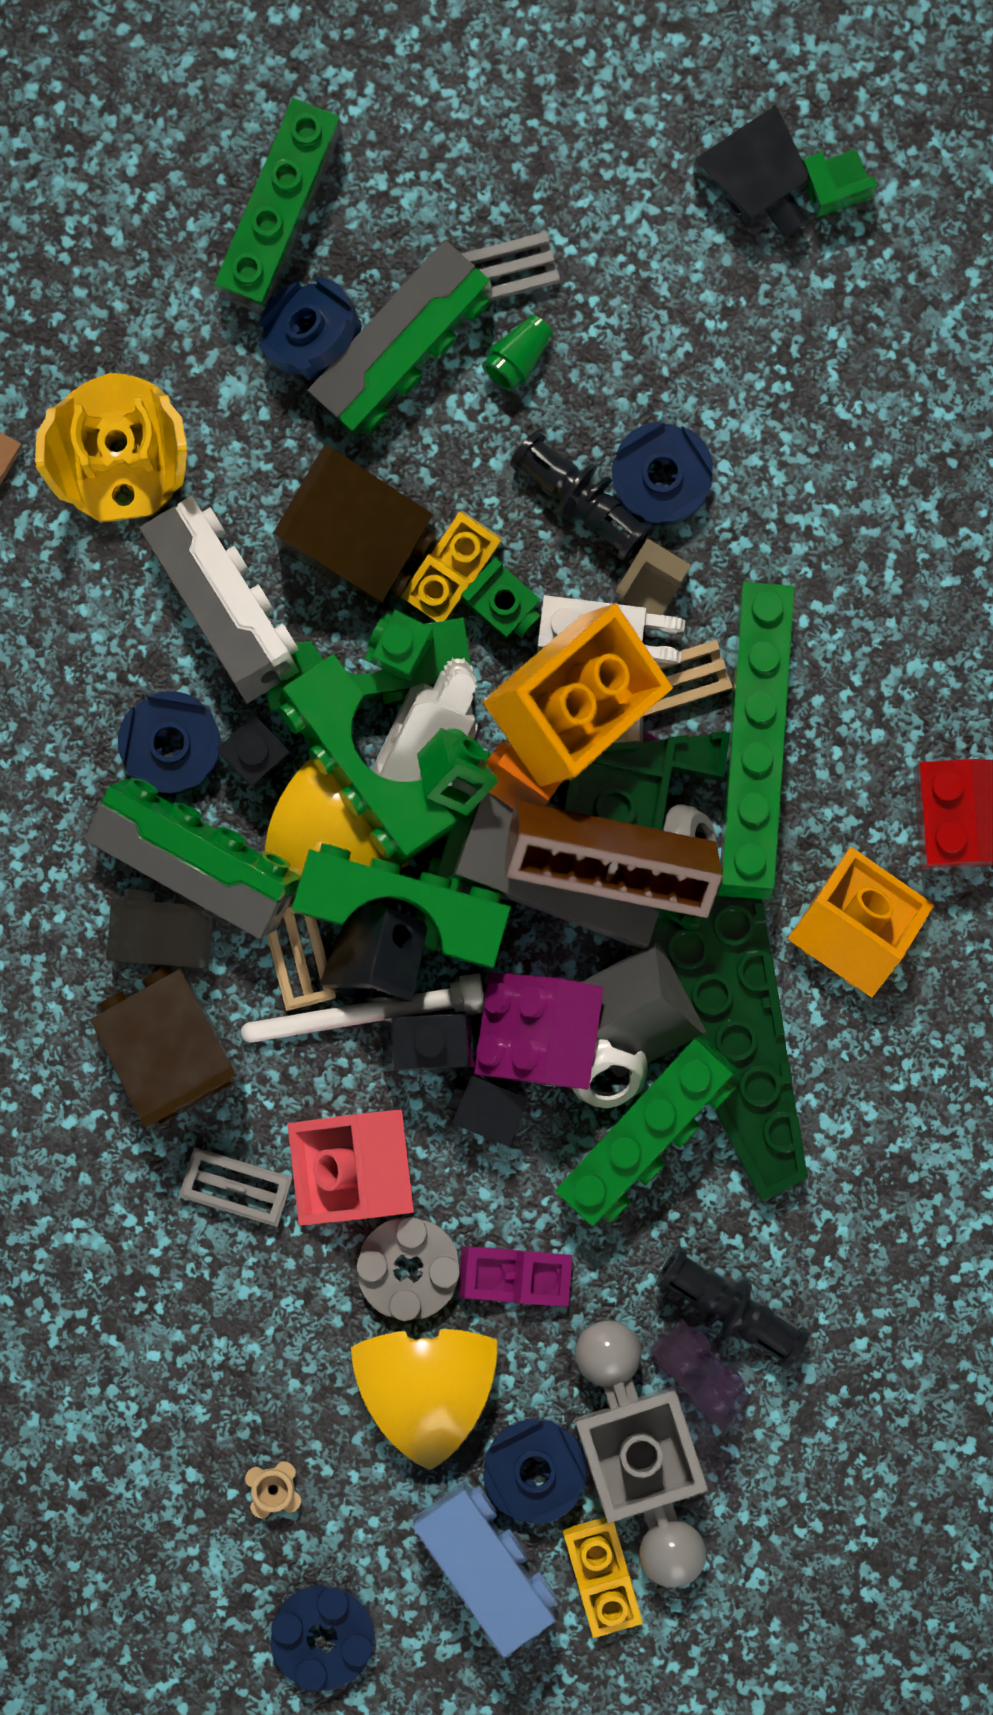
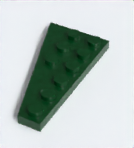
[627,887,808,1202]

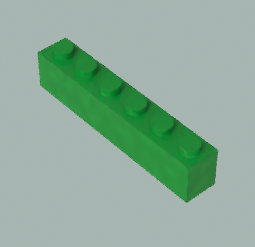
[718,582,794,900]

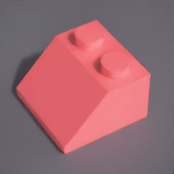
[287,1109,414,1226]

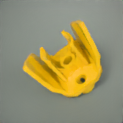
[35,373,187,522]

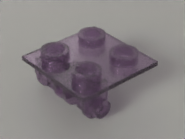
[650,1319,751,1433]

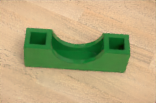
[267,618,471,721]
[278,654,456,866]
[291,843,511,969]

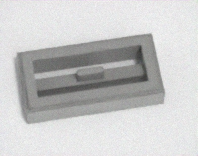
[462,231,560,301]
[179,1147,293,1227]

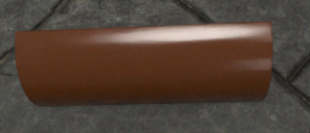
[505,800,723,918]

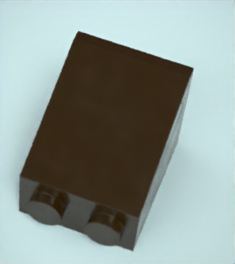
[273,444,438,610]
[89,966,243,1129]

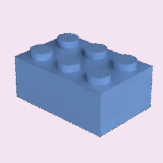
[412,1481,558,1658]

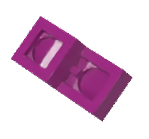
[458,1246,573,1307]

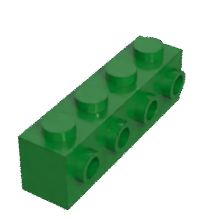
[555,1035,739,1227]

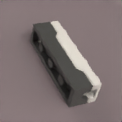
[139,496,300,704]

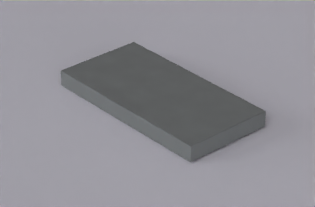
[452,792,659,949]

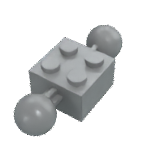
[574,1321,708,1588]

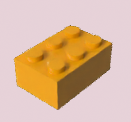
[482,603,673,787]

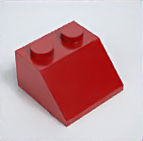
[913,759,993,870]

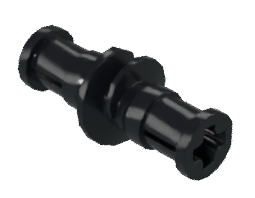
[510,431,654,562]
[655,1247,810,1370]

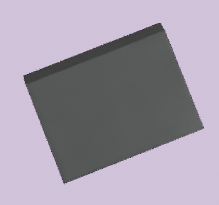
[581,941,706,1078]

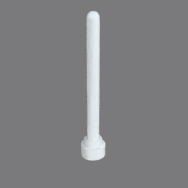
[241,973,484,1043]

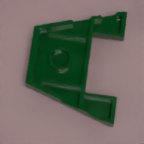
[560,731,730,930]

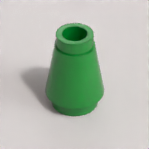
[482,315,553,391]

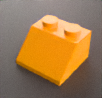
[787,846,935,998]

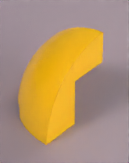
[265,758,409,876]
[351,1329,497,1470]

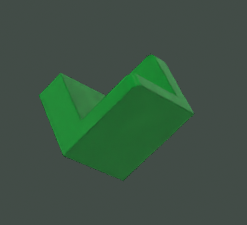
[803,150,878,218]

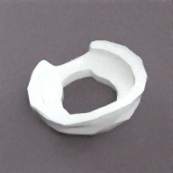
[572,1039,648,1108]

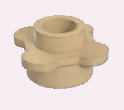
[245,1461,301,1518]

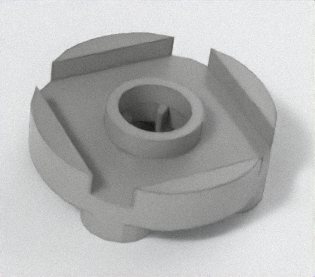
[357,1217,460,1321]

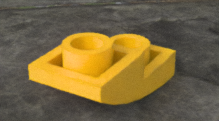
[401,511,504,622]
[562,1517,643,1638]

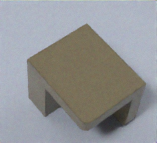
[614,538,691,615]

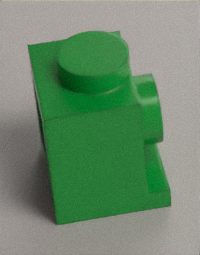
[461,557,541,642]
[364,610,433,683]
[417,727,498,815]

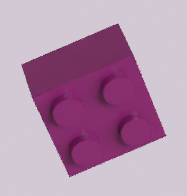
[474,972,604,1090]

